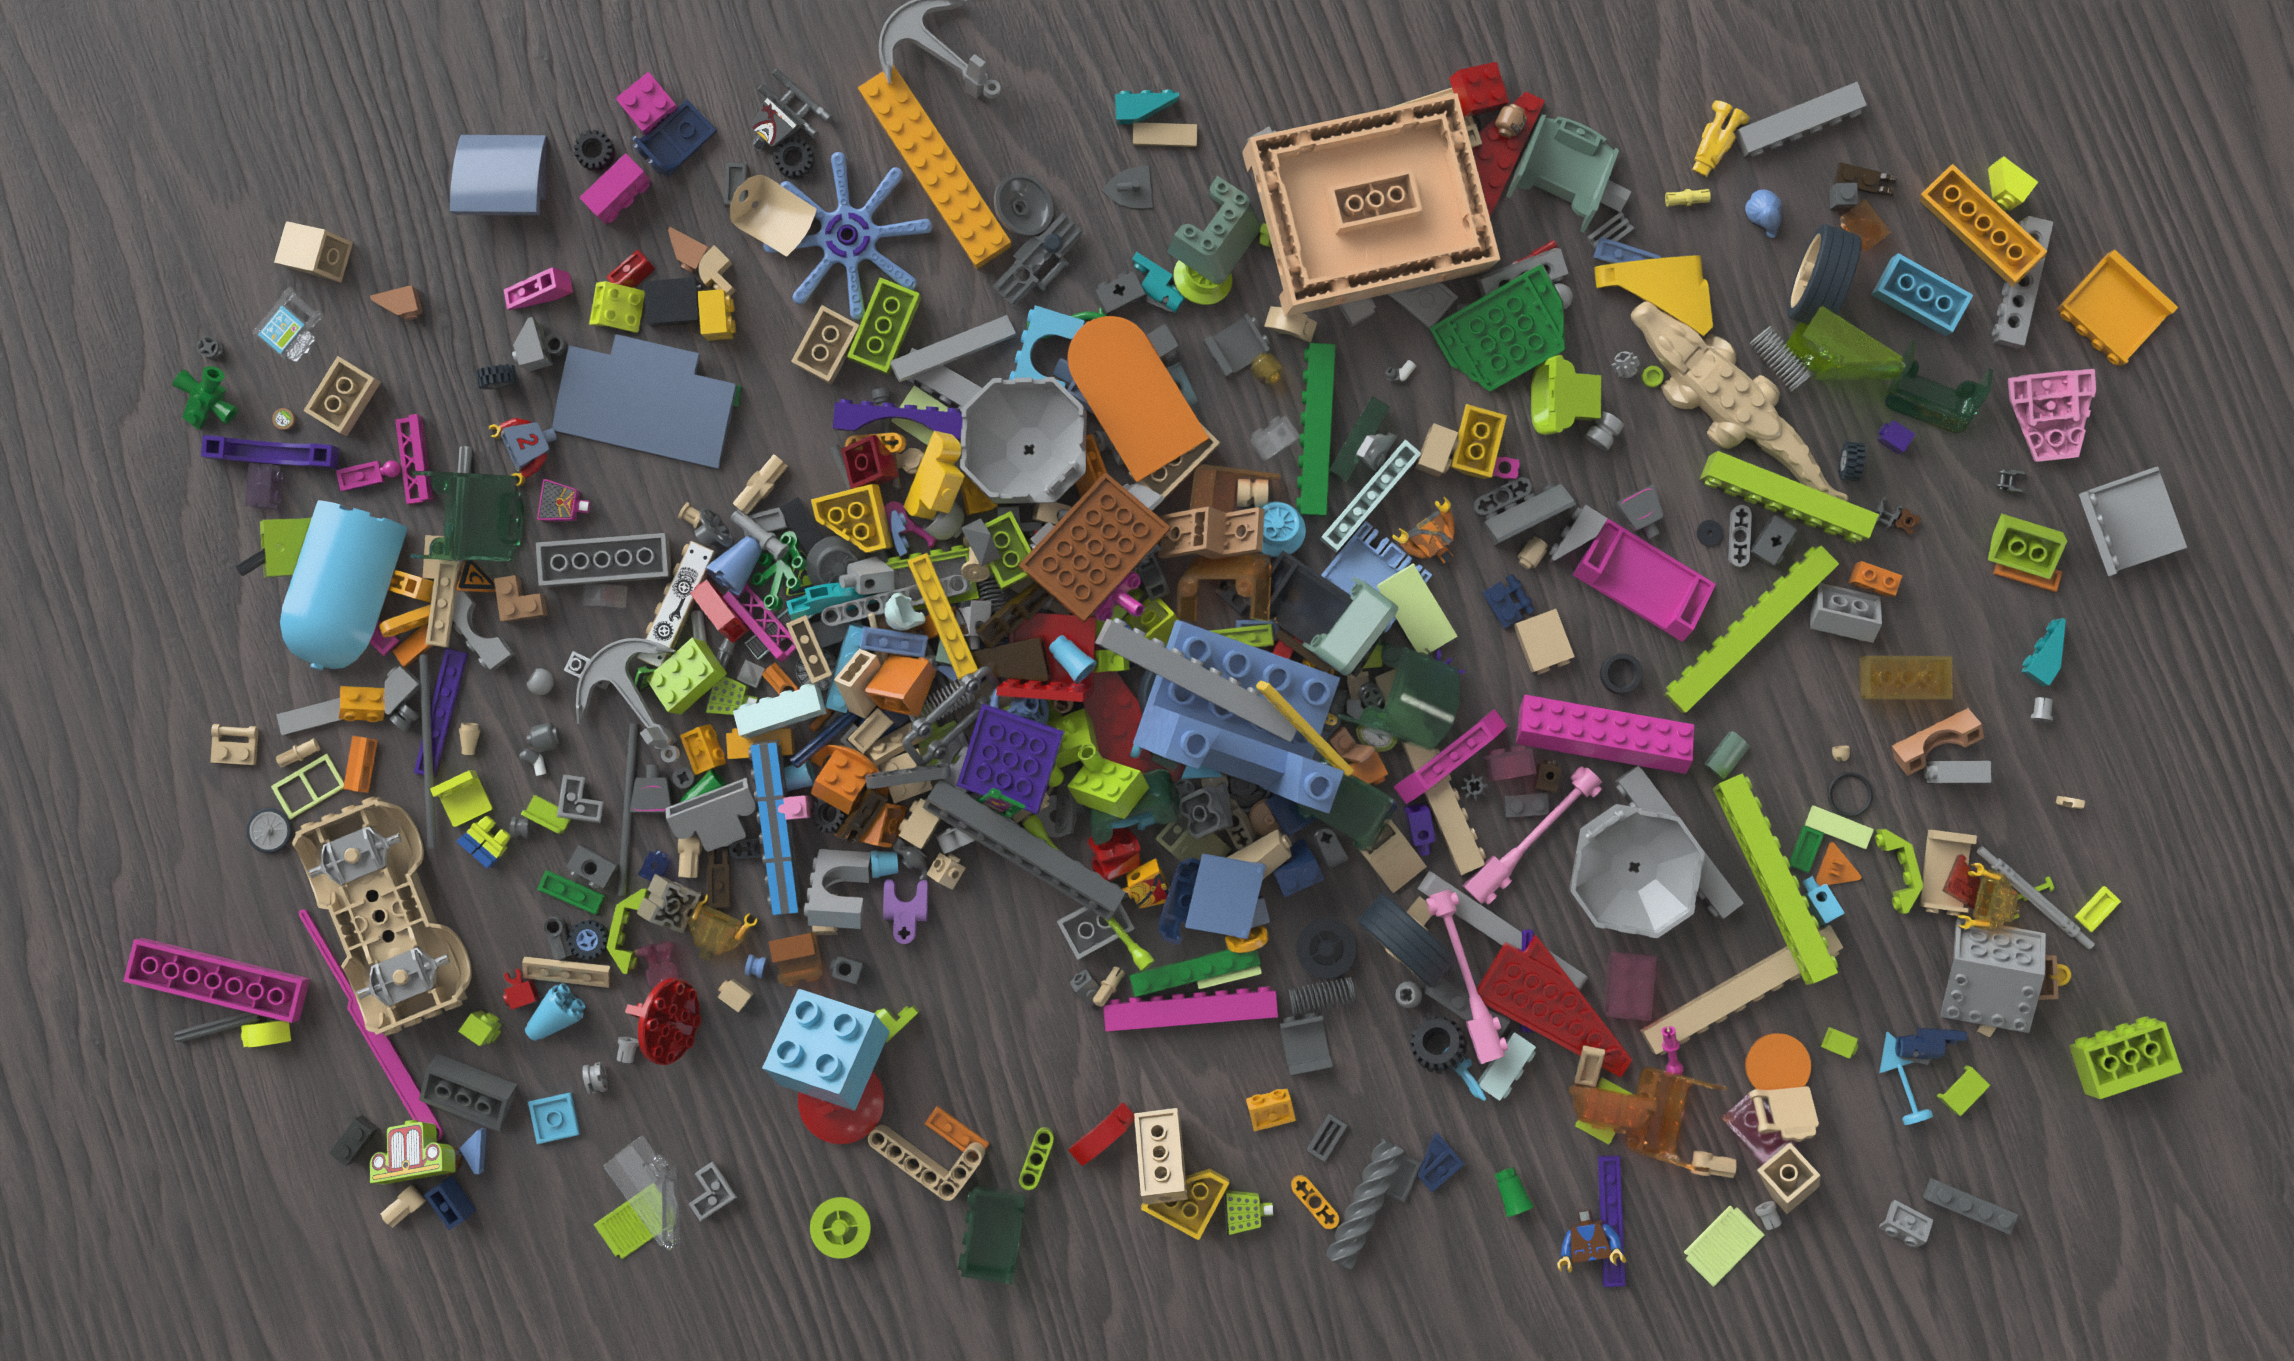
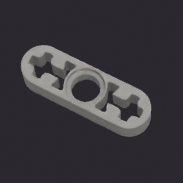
[1728,505,1752,568]

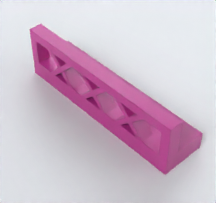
[395,414,434,504]
[723,583,797,662]

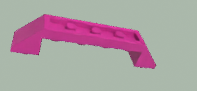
[1393,709,1507,804]

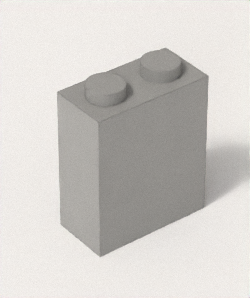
[1924,761,1991,783]

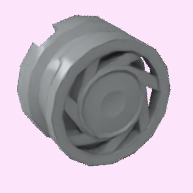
[583,1062,608,1095]

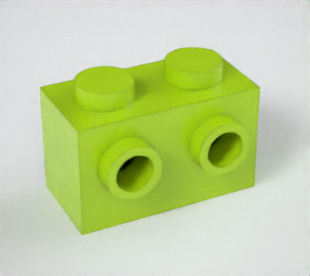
[458,1010,502,1046]

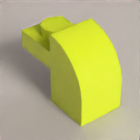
[241,1020,291,1047]

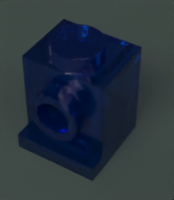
[637,849,672,881]

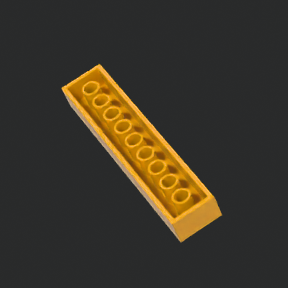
[858,64,1012,270]

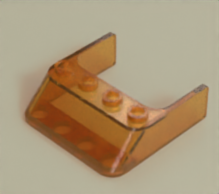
[1626,1067,1727,1172]

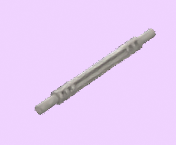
[1977,846,2095,950]

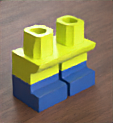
[456,816,511,868]

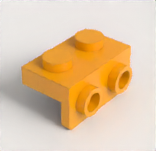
[960,472,998,516]
[339,686,385,722]

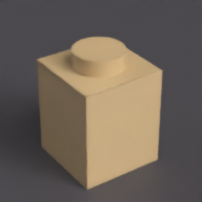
[718,978,754,1013]

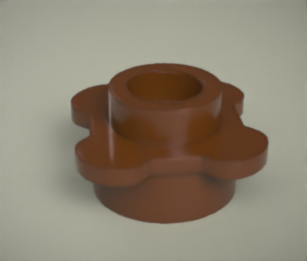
[1895,509,1921,534]

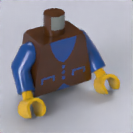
[1558,1209,1626,1272]

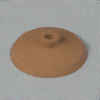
[1248,799,1282,836]

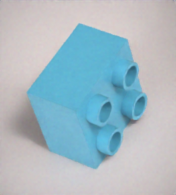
[763,989,890,1111]

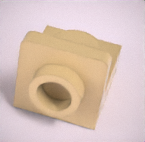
[1345,670,1370,700]

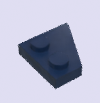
[1417,1132,1464,1192]

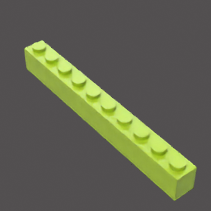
[1664,546,1839,713]

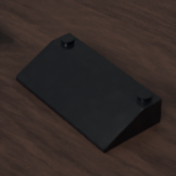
[1247,550,1388,677]

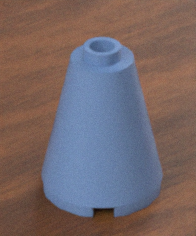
[705,536,763,596]

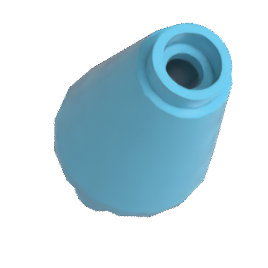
[525,983,586,1041]

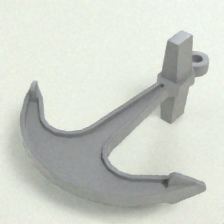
[879,0,1001,99]
[576,638,680,763]

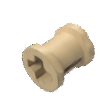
[678,502,706,529]

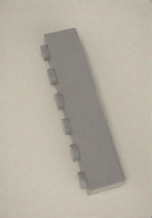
[1734,82,1867,157]

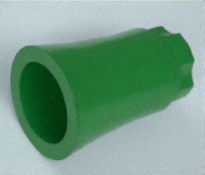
[681,769,727,802]
[1495,1167,1534,1217]

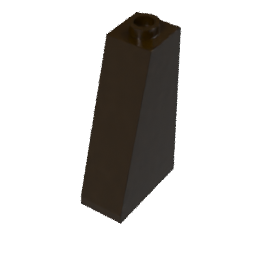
[970,636,1052,681]

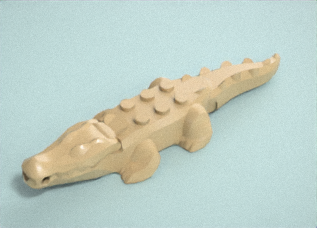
[1631,302,1849,501]

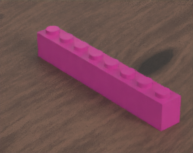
[1104,986,1278,1031]

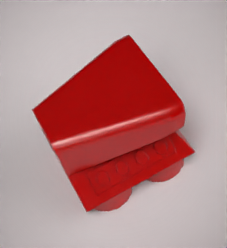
[1087,828,1141,881]

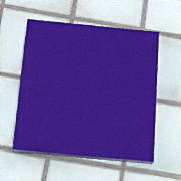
[956,703,1065,814]

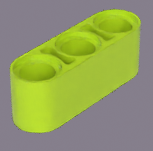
[1019,1127,1054,1190]

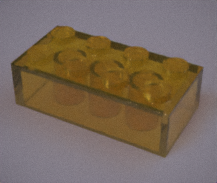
[1859,656,1953,700]

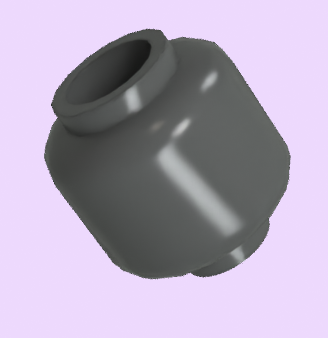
[527,723,561,753]

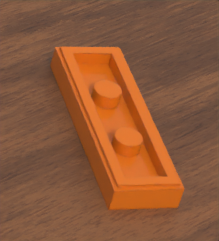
[1993,563,2063,592]
[924,1106,989,1158]

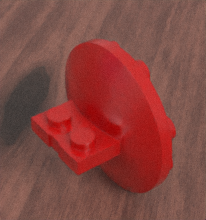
[625,978,701,1065]
[798,1071,885,1144]

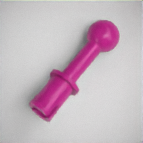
[1661,1026,1684,1077]

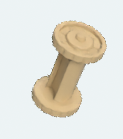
[961,535,990,582]

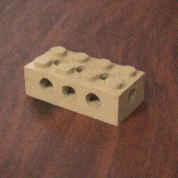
[1134,1108,1188,1205]

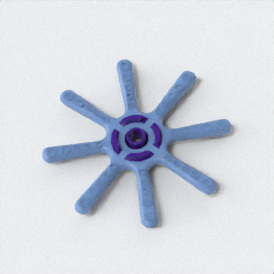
[763,152,933,320]

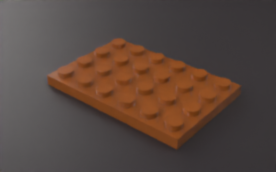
[1019,472,1171,623]

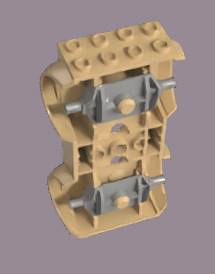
[292,797,472,1036]

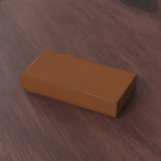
[768,933,816,963]

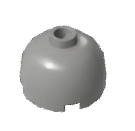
[923,501,964,541]

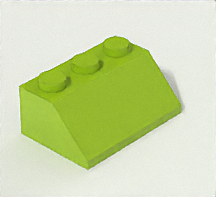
[1988,514,2067,579]

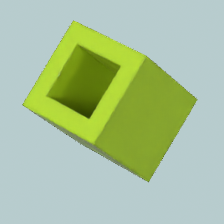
[1821,1027,1858,1059]

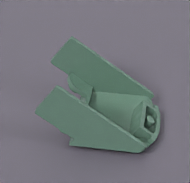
[1506,115,1619,233]

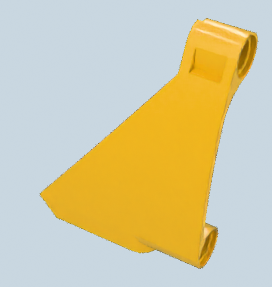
[1594,255,1713,336]

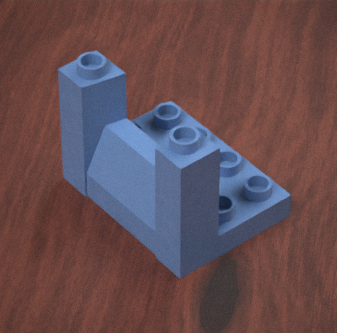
[1133,620,1344,813]

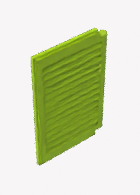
[594,1182,677,1259]

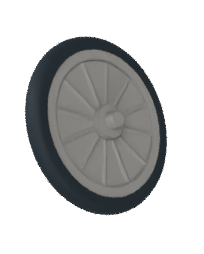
[246,808,292,853]

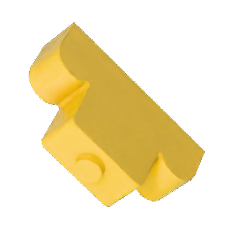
[903,431,964,520]

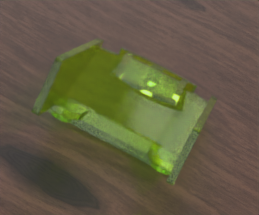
[1784,306,1906,381]

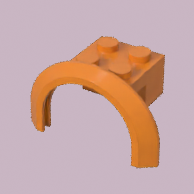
[811,745,889,815]

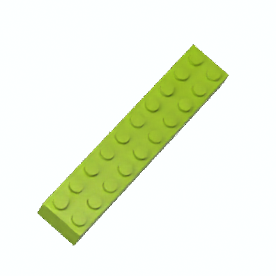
[1712,773,1838,985]

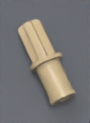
[276,738,320,767]
[1093,967,1125,1007]

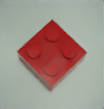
[1449,61,1509,118]

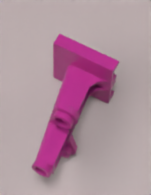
[1095,571,1145,622]

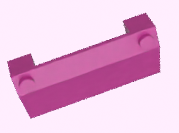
[1573,517,1716,642]

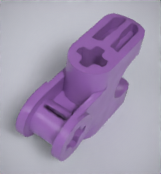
[883,879,929,944]

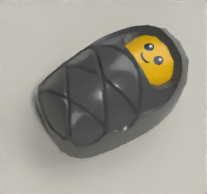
[1322,687,1351,732]

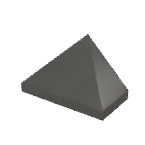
[961,518,1000,567]

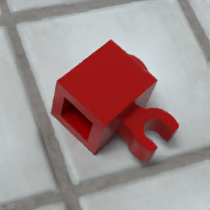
[503,968,540,1010]

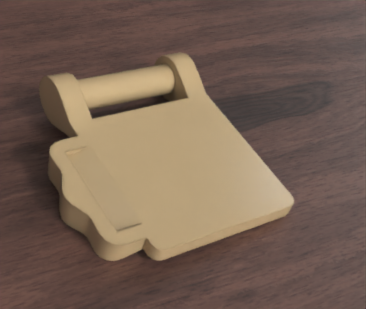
[1749,1087,1819,1142]

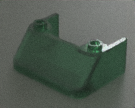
[1885,339,1993,433]

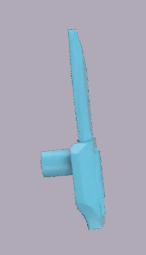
[1106,807,1165,830]
[1442,1047,1486,1101]

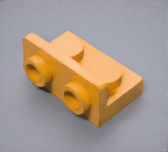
[680,724,726,775]
[1246,1089,1296,1131]

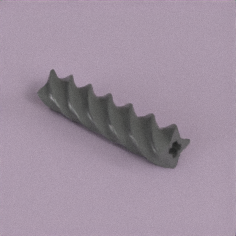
[1326,1138,1405,1269]

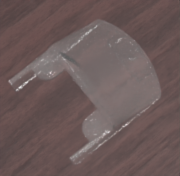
[604,1135,681,1250]

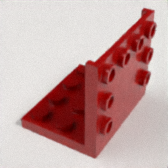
[996,613,1097,702]

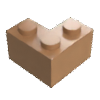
[494,575,548,623]

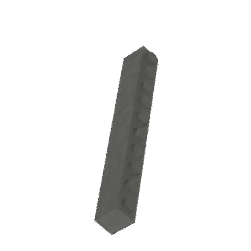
[922,779,1126,921]

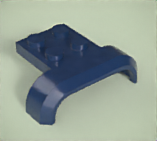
[1159,857,1219,945]

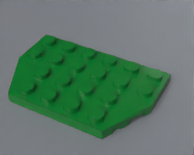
[1429,263,1566,392]

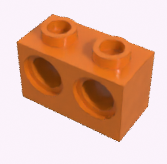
[1848,561,1902,597]

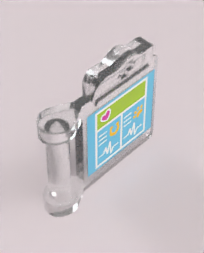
[253,287,323,361]

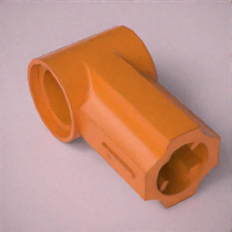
[762,662,800,696]

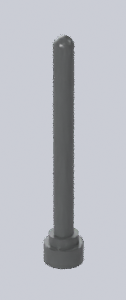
[872,388,901,490]

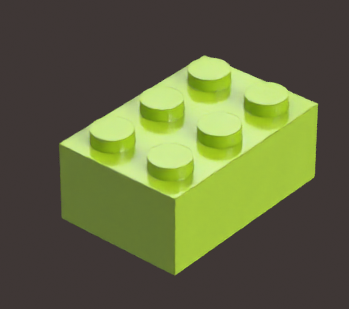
[984,511,1031,591]
[646,638,727,715]
[1067,759,1149,819]

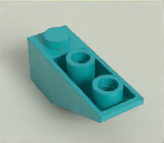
[1115,90,1179,125]
[2021,618,2066,686]

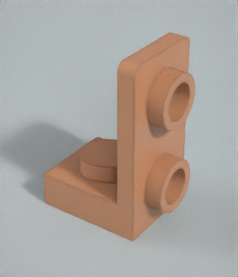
[1326,727,1375,763]

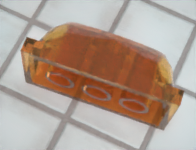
[1569,1083,1659,1134]

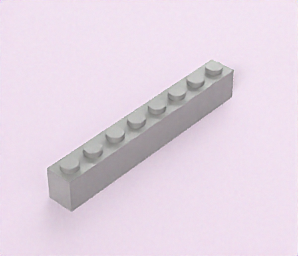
[1615,766,1744,919]

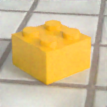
[698,289,736,341]

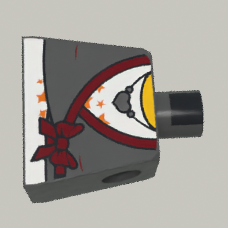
[751,97,804,151]

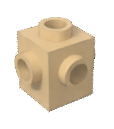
[927,853,966,890]

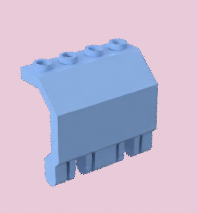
[1321,521,1432,634]

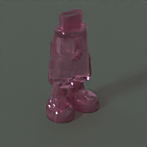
[634,940,678,990]

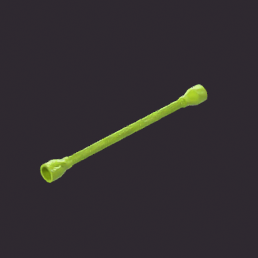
[1023,814,1155,971]

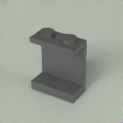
[1203,313,1271,379]
[1279,1011,1333,1075]

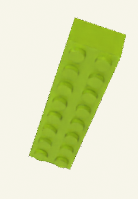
[1700,451,1879,544]

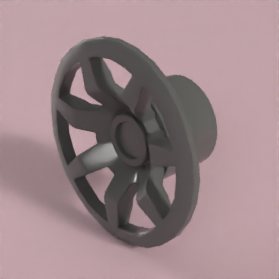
[695,507,733,547]

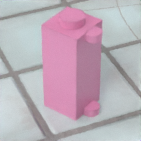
[778,796,814,820]

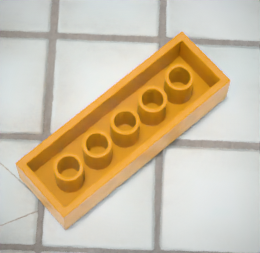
[1919,164,2047,287]

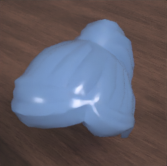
[1745,189,1782,238]

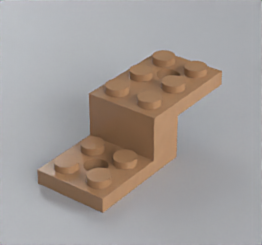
[1157,506,1265,560]

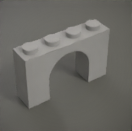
[804,849,871,929]

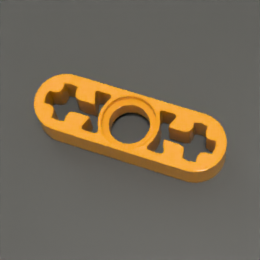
[845,433,906,453]
[379,604,431,637]
[1291,1175,1339,1229]

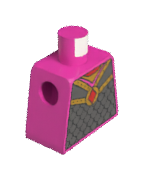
[537,479,591,522]

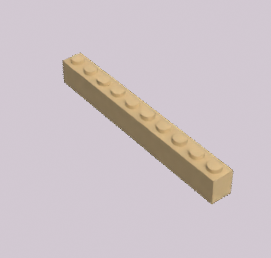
[1373,667,1486,875]
[1640,924,1843,1055]

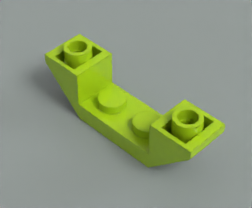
[1875,829,1923,914]
[606,888,650,974]

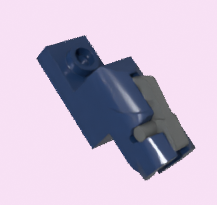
[1895,1028,1967,1065]

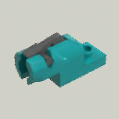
[1132,252,1185,313]

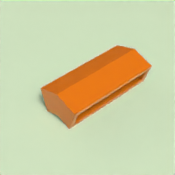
[343,736,378,793]

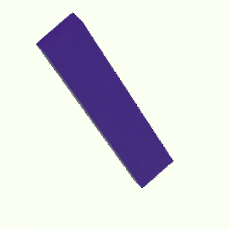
[414,648,468,778]
[1598,1155,1626,1287]

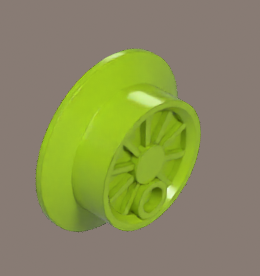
[1173,260,1232,305]
[810,1197,871,1258]

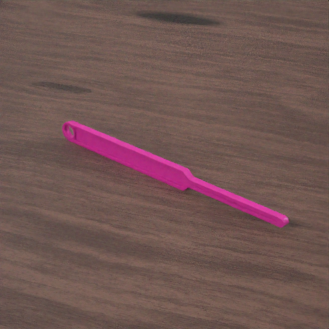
[299,909,444,1142]

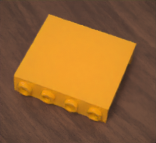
[2057,250,2178,366]

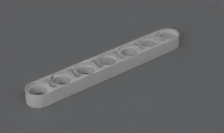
[822,575,967,627]

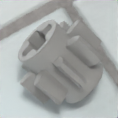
[1611,351,1640,378]

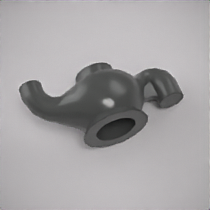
[892,837,929,880]

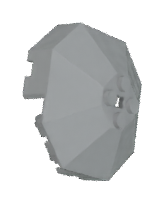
[960,377,1087,504]
[1570,804,1705,938]

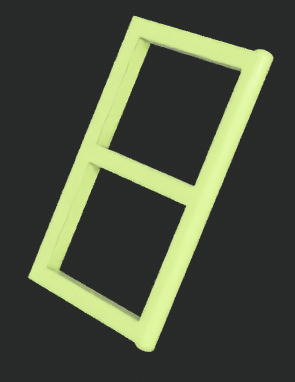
[271,754,344,820]

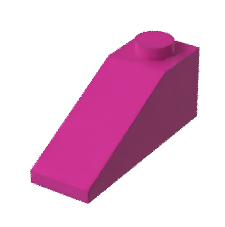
[504,267,573,310]

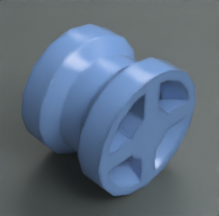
[745,954,767,979]

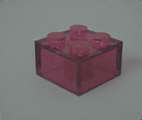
[1484,745,1537,781]

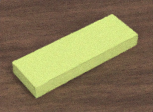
[1805,806,1874,849]
[1197,965,1262,989]

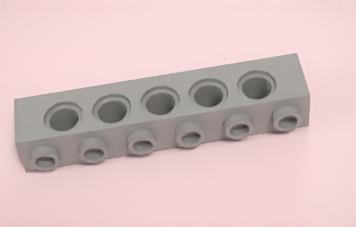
[1992,216,2053,349]

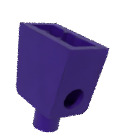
[1403,802,1435,856]

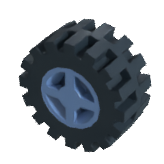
[568,920,609,959]

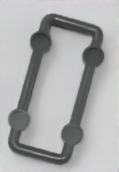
[902,666,1001,766]

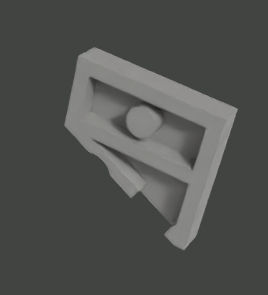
[1356,432,1397,471]

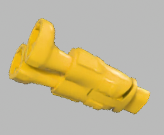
[1692,101,1750,177]

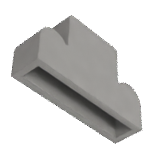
[666,778,756,851]

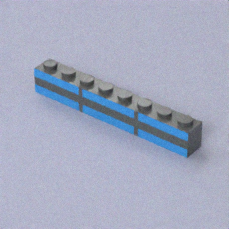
[748,739,802,915]

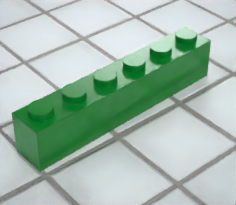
[1129,949,1261,997]

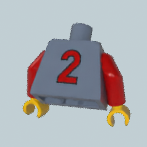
[489,418,557,486]

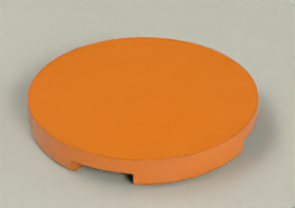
[1745,1033,1811,1090]

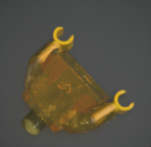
[1957,863,2020,931]
[688,892,757,960]

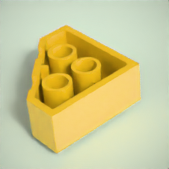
[811,484,893,553]
[1141,1169,1230,1240]

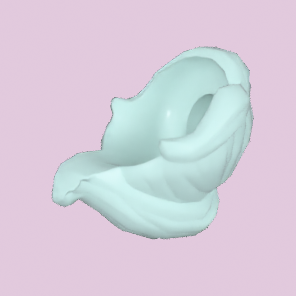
[884,593,926,631]

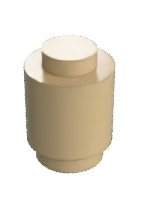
[1517,536,1548,569]

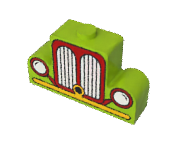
[370,1120,456,1185]

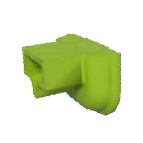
[1531,355,1601,435]

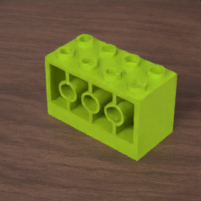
[2069,1016,2182,1099]

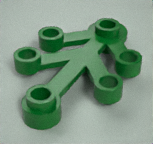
[752,531,807,613]

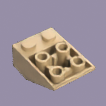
[1353,816,1427,893]

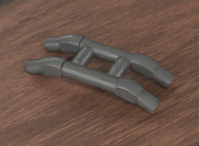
[757,68,833,139]

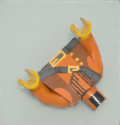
[1392,497,1455,564]

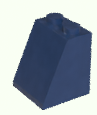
[1272,839,1324,897]

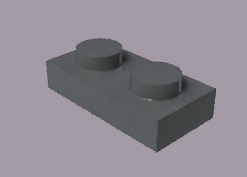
[1504,793,1549,818]

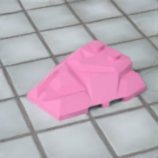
[2008,369,2096,462]

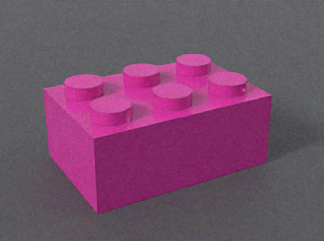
[579,153,651,225]

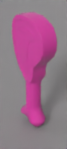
[884,501,938,548]

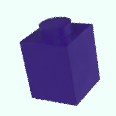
[1877,420,1915,454]

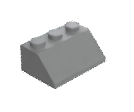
[1810,583,1882,643]

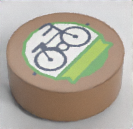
[272,408,296,430]

